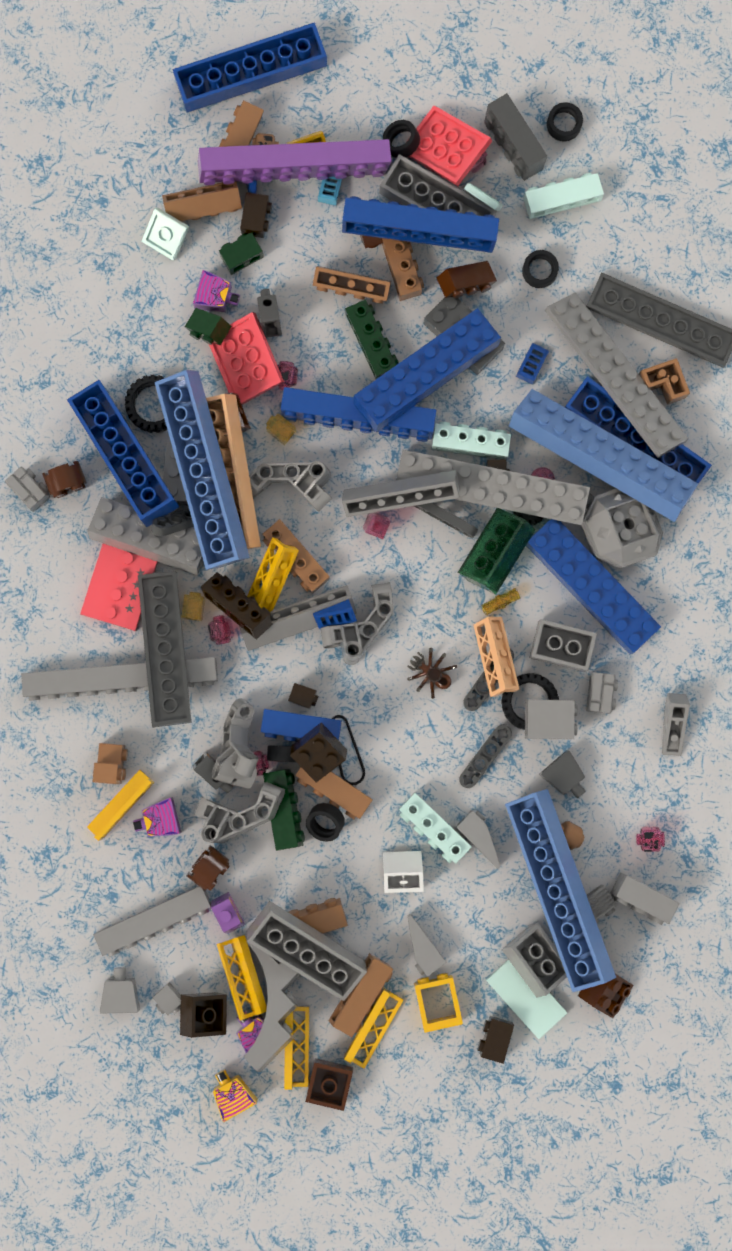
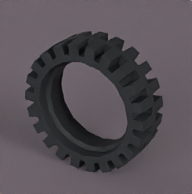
[125,375,167,433]
[501,673,559,730]

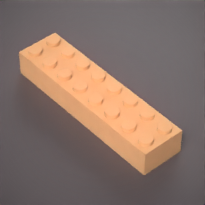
[206,394,261,549]

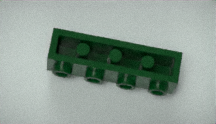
[345,299,399,379]
[263,769,305,851]

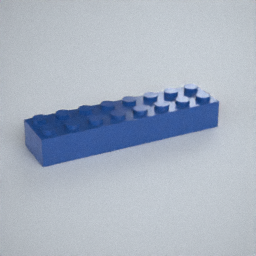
[172,22,327,113]
[342,196,499,253]
[354,308,501,432]
[565,376,712,484]
[67,380,179,527]
[281,387,437,442]
[525,519,661,655]

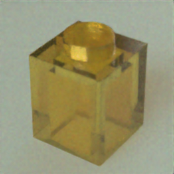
[266,413,296,446]
[181,592,205,621]

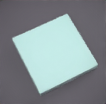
[464,183,503,211]
[141,207,189,260]

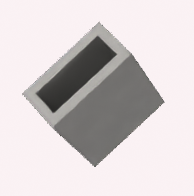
[525,700,578,739]

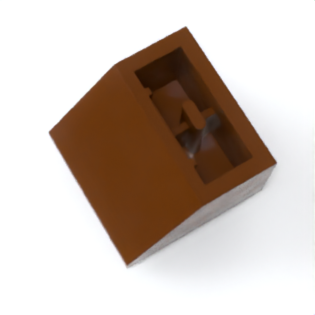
[578,973,634,1018]

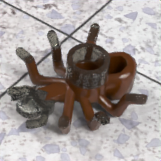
[407,648,457,699]

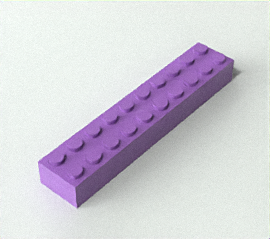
[197,139,391,185]

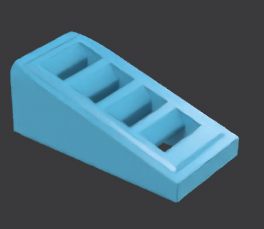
[318,177,342,206]

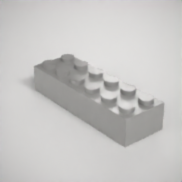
[379,154,497,216]
[87,497,203,575]
[247,901,367,1001]

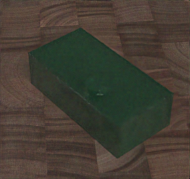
[458,508,536,595]

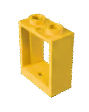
[414,973,463,1033]

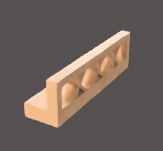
[473,616,520,697]

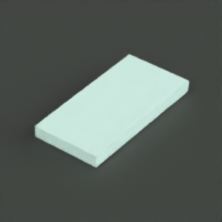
[486,959,567,1039]

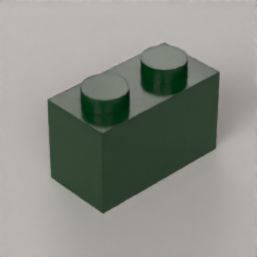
[219,232,264,275]
[185,308,232,345]

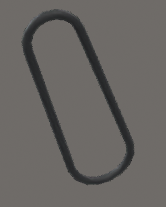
[332,715,365,785]

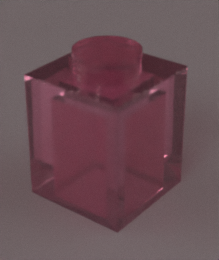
[363,512,390,539]

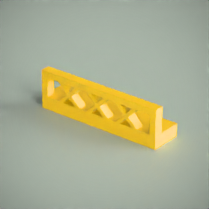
[247,537,299,612]
[87,770,155,841]
[216,935,267,1020]
[344,987,404,1069]
[284,1006,309,1090]

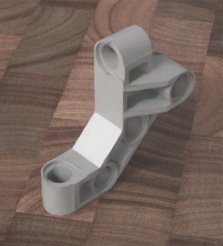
[249,461,332,512]
[320,582,394,665]
[212,698,259,789]
[194,782,285,844]

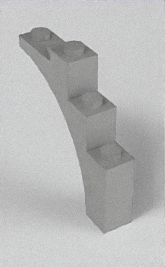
[244,942,300,1072]

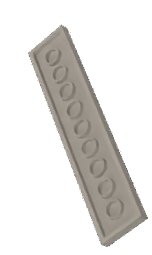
[545,292,689,458]
[396,450,590,525]

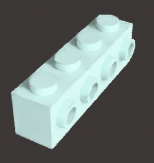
[523,173,604,219]
[432,422,511,460]
[399,792,472,864]

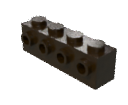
[201,572,273,640]

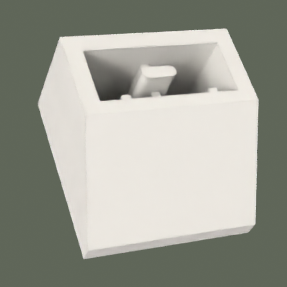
[383,851,424,893]

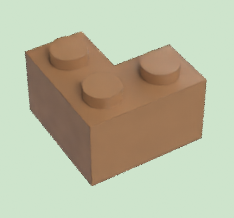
[639,358,690,405]
[92,743,128,784]

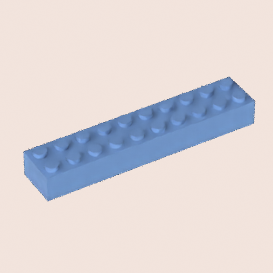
[154,370,250,570]
[509,389,698,522]
[505,789,616,992]

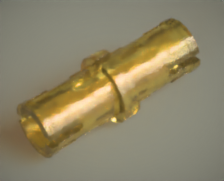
[481,588,520,616]

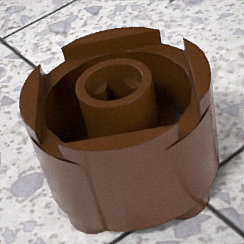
[42,461,87,498]
[186,845,230,891]

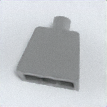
[100,967,140,1014]

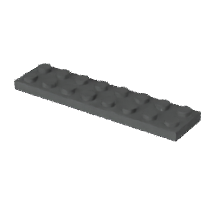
[586,272,732,368]
[138,571,192,728]

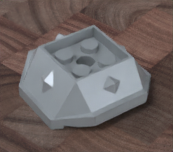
[581,489,663,568]

